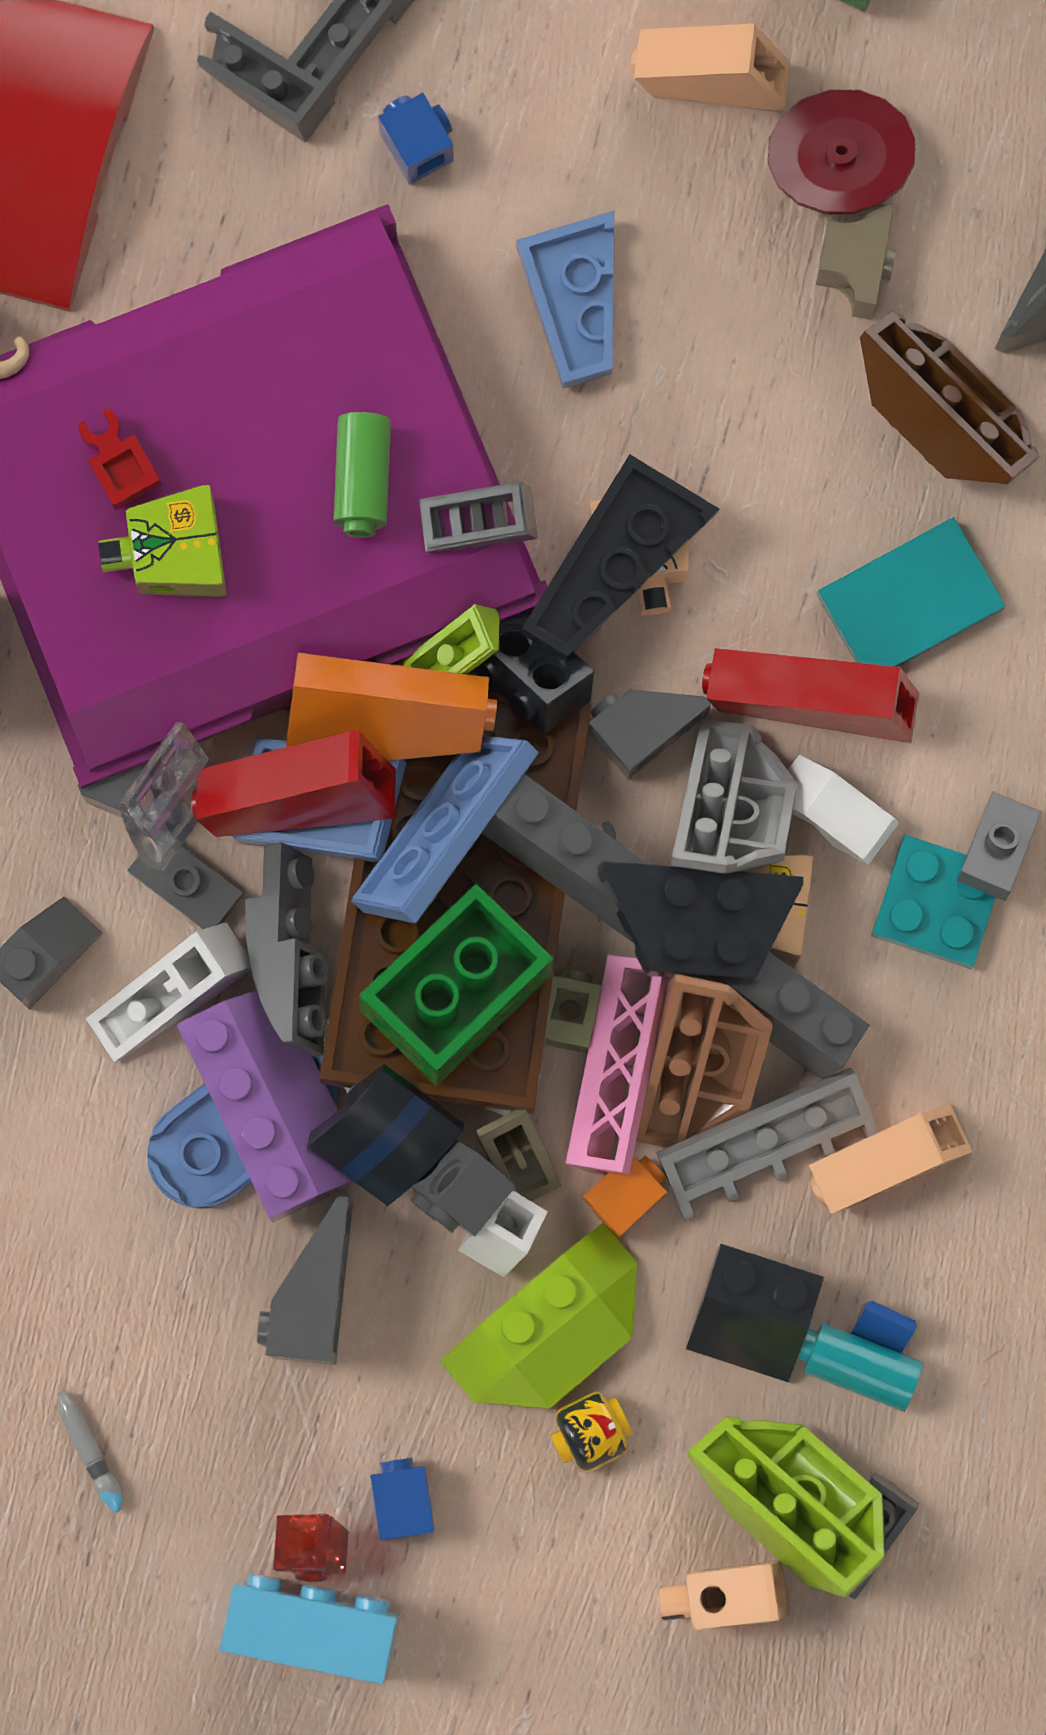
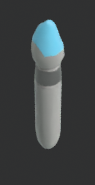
[57,1391,123,1513]

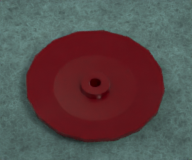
[768,90,916,214]

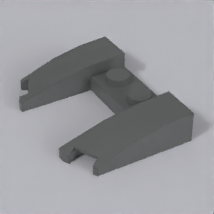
[197,0,414,142]

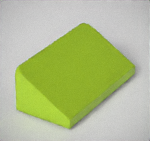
[401,604,499,674]

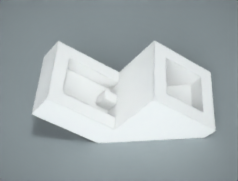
[788,755,899,865]

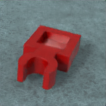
[78,408,162,511]

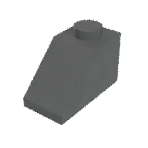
[588,689,711,780]
[0,896,103,1010]

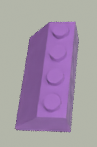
[176,990,355,1223]

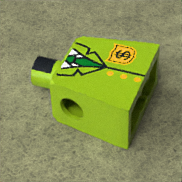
[98,485,227,597]

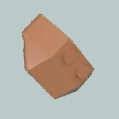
[636,974,773,1148]

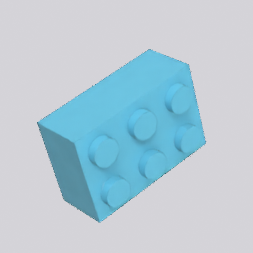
[219,1573,400,1685]

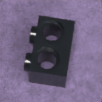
[474,611,594,734]

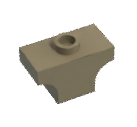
[816,204,896,320]

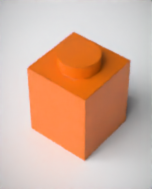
[582,1155,667,1239]

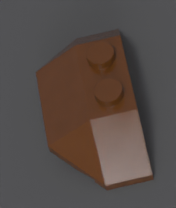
[860,310,1040,484]

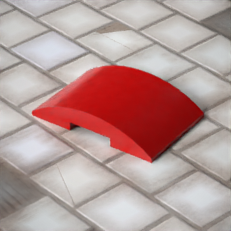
[0,0,154,312]

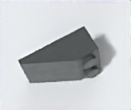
[257,1196,353,1365]

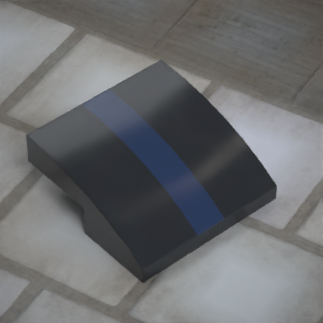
[307,1064,464,1206]

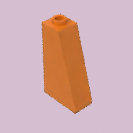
[286,653,497,761]

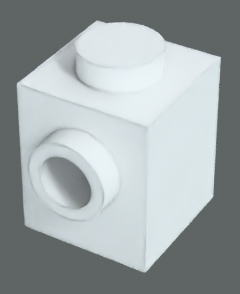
[458,1191,548,1278]

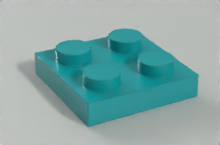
[871,834,996,969]

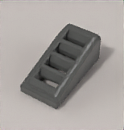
[419,481,538,553]

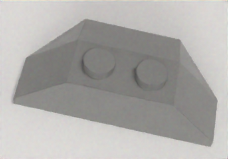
[671,718,797,874]

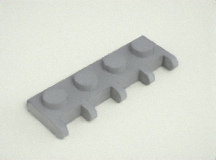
[656,1067,879,1221]

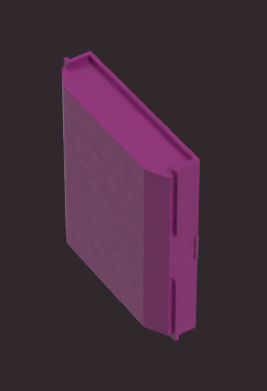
[0,204,548,789]

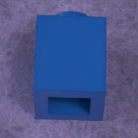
[370,1457,435,1541]

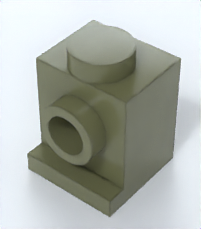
[544,969,601,1054]

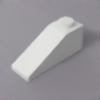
[86,922,251,1062]

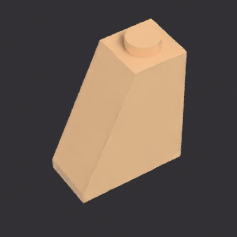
[631,23,791,111]
[809,1104,973,1214]

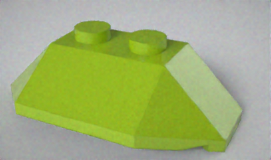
[440,1222,638,1409]
[688,1416,884,1598]

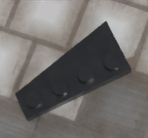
[520,454,720,660]

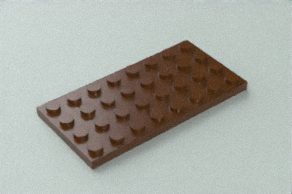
[319,689,592,1114]

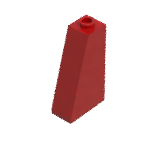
[702,648,919,743]
[191,730,396,837]

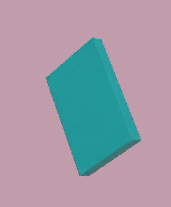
[816,517,1005,667]

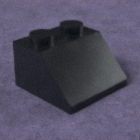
[686,1244,824,1383]

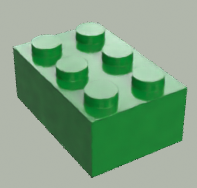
[359,884,553,1086]

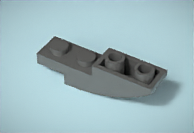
[245,842,328,1057]

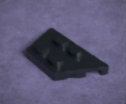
[598,861,804,983]

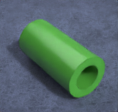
[333,412,391,538]

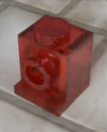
[273,1514,349,1582]

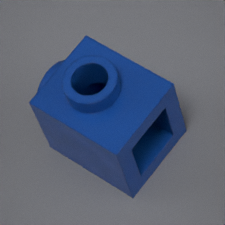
[378,93,454,185]

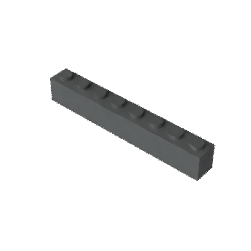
[481,774,870,1080]

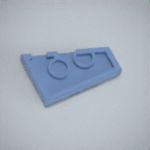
[516,211,614,389]

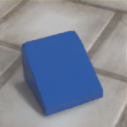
[851,1300,918,1353]

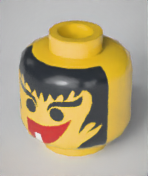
[550,1392,634,1473]

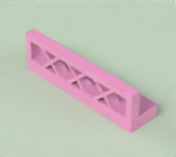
[565,955,669,1175]

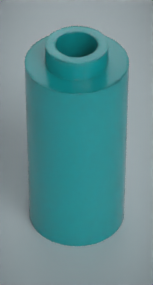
[797,1322,923,1412]

